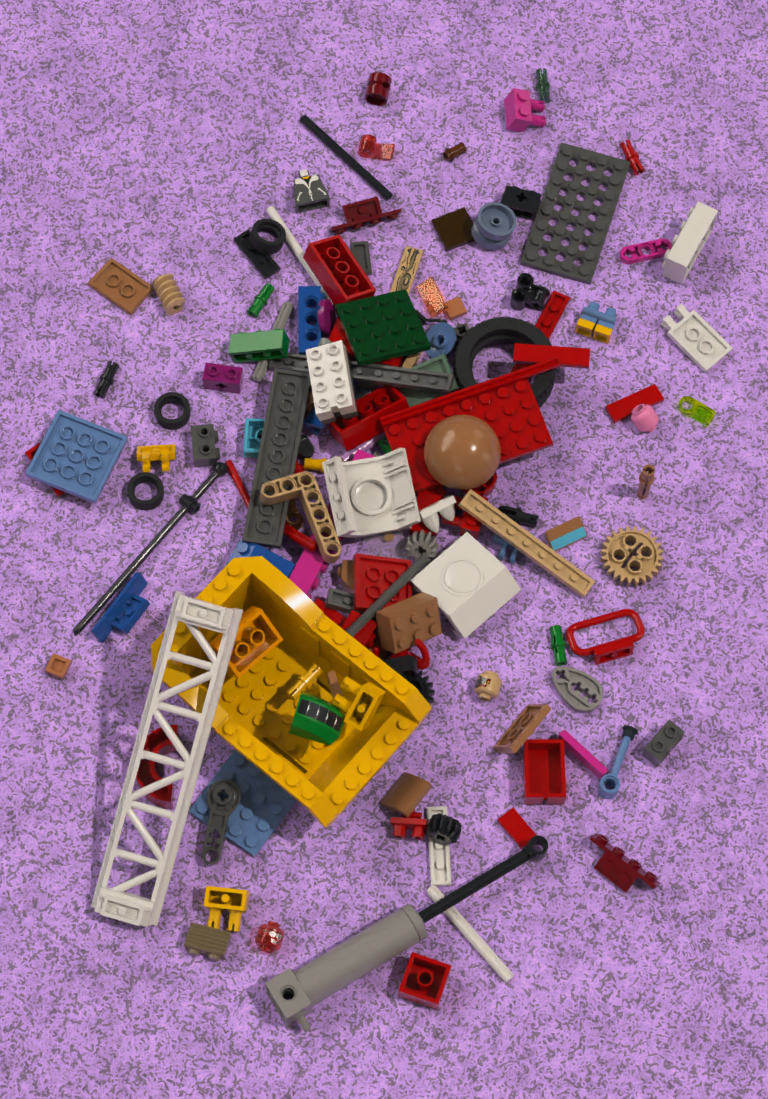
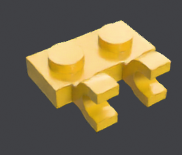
[136,444,176,472]

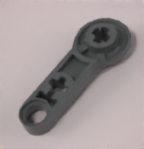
[202,779,241,866]

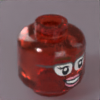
[255,921,285,954]

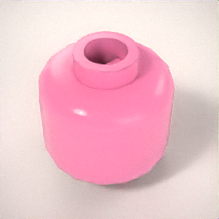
[631,404,659,432]

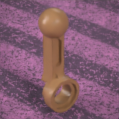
[286,498,304,530]

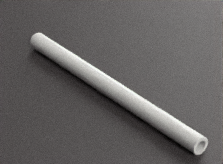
[266,206,335,307]

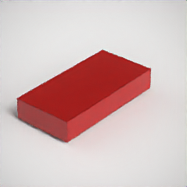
[497,808,536,850]

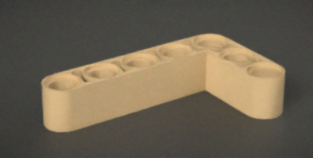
[259,471,342,564]

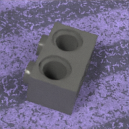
[642,719,685,767]

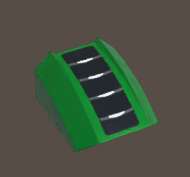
[289,691,345,745]

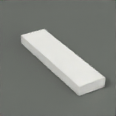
[427,806,452,887]

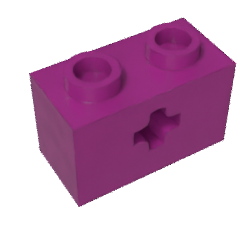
[202,362,244,394]

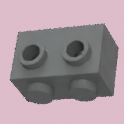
[191,424,220,468]

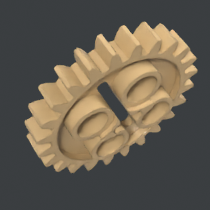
[600,526,664,587]

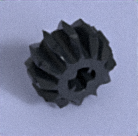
[426,813,462,844]

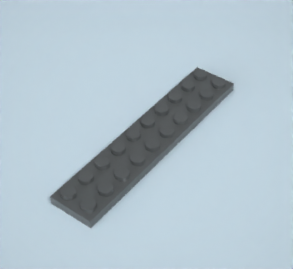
[242,368,311,549]

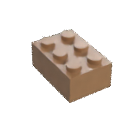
[376,592,442,654]

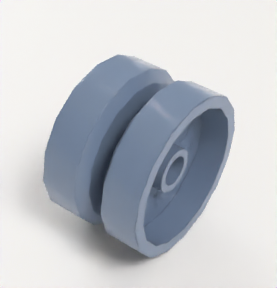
[471,202,517,250]

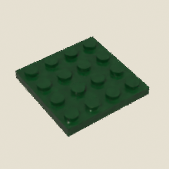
[335,289,431,366]

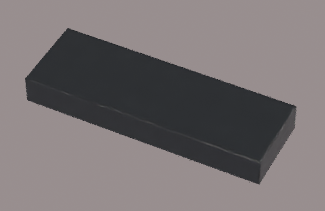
[233,229,280,280]

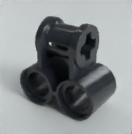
[510,273,550,311]

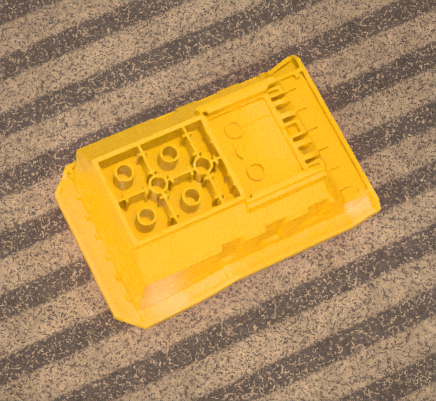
[151,556,432,828]

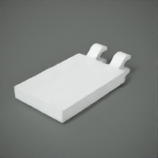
[661,304,733,373]

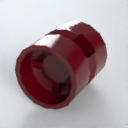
[365,72,392,106]

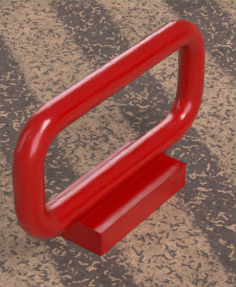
[566,609,645,665]

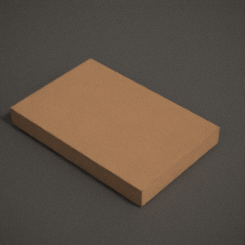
[88,258,154,316]
[493,704,551,754]

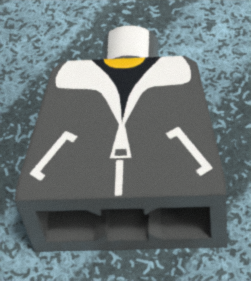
[293,169,330,214]

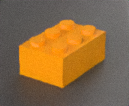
[209,606,283,679]

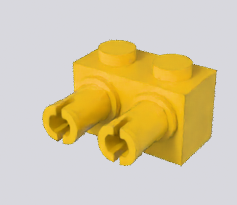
[332,676,386,731]
[204,886,250,932]

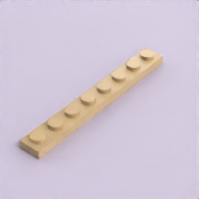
[458,489,595,598]

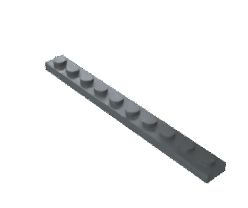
[268,353,454,394]

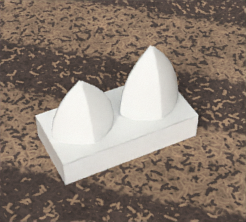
[419,495,456,533]

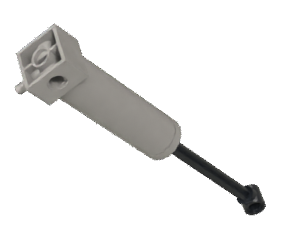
[265,835,548,1032]

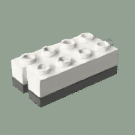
[306,338,359,425]

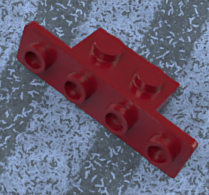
[329,196,402,234]
[590,833,660,892]

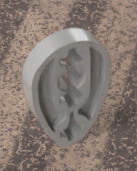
[551,666,603,713]

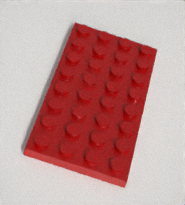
[383,378,553,493]

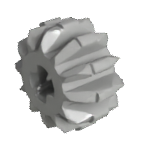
[405,529,439,562]

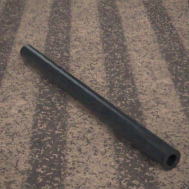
[300,115,393,201]

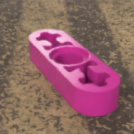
[620,238,672,264]

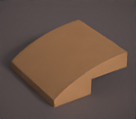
[379,772,432,818]

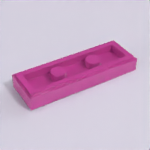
[558,730,608,780]

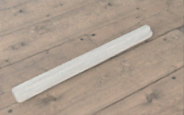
[427,885,514,983]

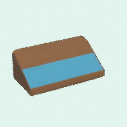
[544,516,587,552]

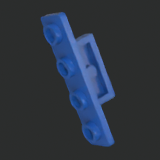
[91,572,150,643]

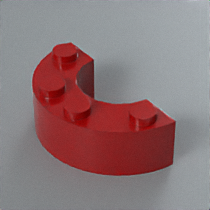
[136,725,179,809]

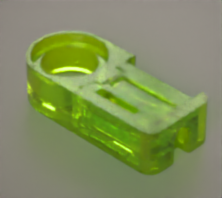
[678,396,716,427]

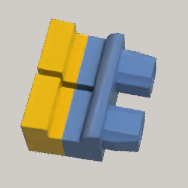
[575,301,616,344]

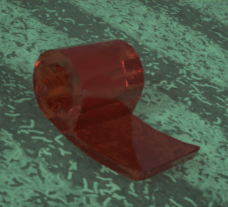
[358,134,395,160]

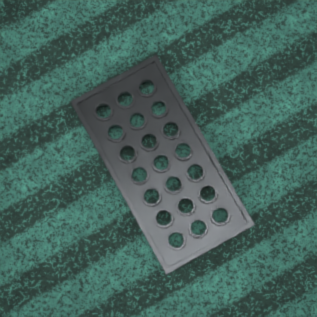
[520,142,630,285]

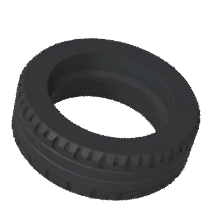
[453,317,556,408]

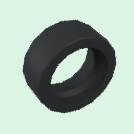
[249,219,286,254]
[154,392,191,430]
[127,472,164,511]

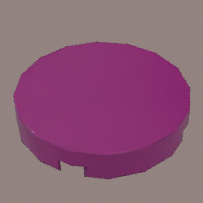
[317,299,336,337]

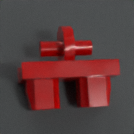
[390,809,428,840]

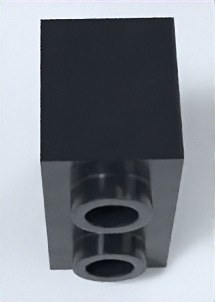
[501,185,541,221]

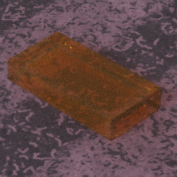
[416,277,448,318]

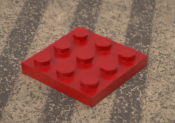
[353,553,412,611]

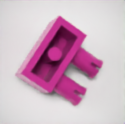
[504,88,546,132]

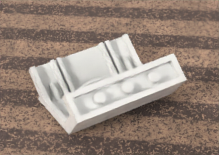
[322,448,421,538]
[410,532,522,639]

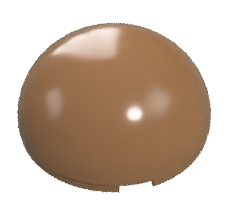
[424,415,501,490]

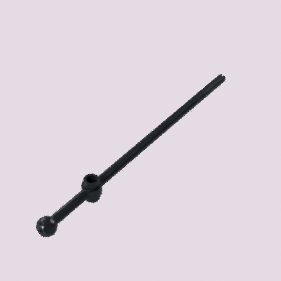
[73,462,228,635]

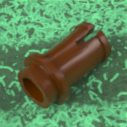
[443,142,467,162]

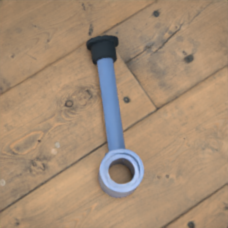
[598,725,638,799]

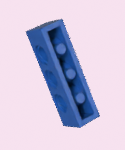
[298,286,325,355]

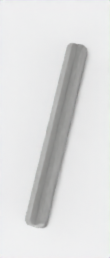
[252,302,293,383]

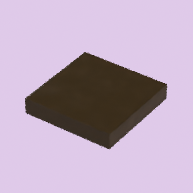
[431,207,475,252]

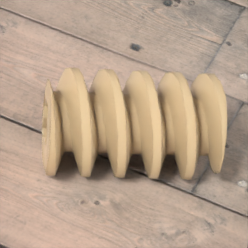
[151,274,186,315]

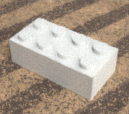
[661,201,718,284]

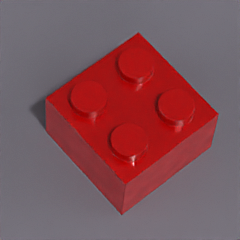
[398,952,452,1010]

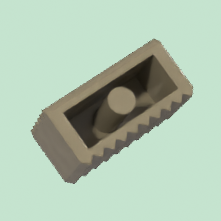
[184,922,232,961]

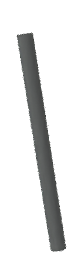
[346,556,428,637]

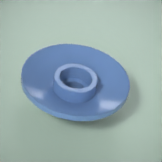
[426,322,457,358]

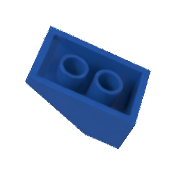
[225,539,296,578]

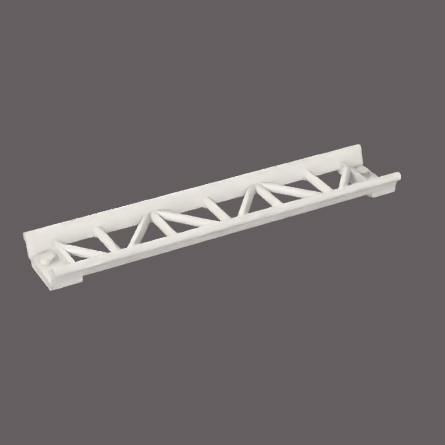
[91,591,243,927]

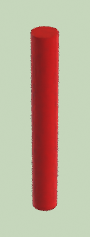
[225,460,250,509]

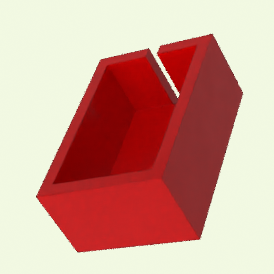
[522,739,566,805]

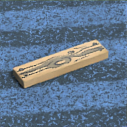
[390,246,423,295]

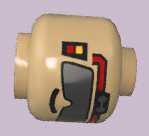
[474,671,502,702]

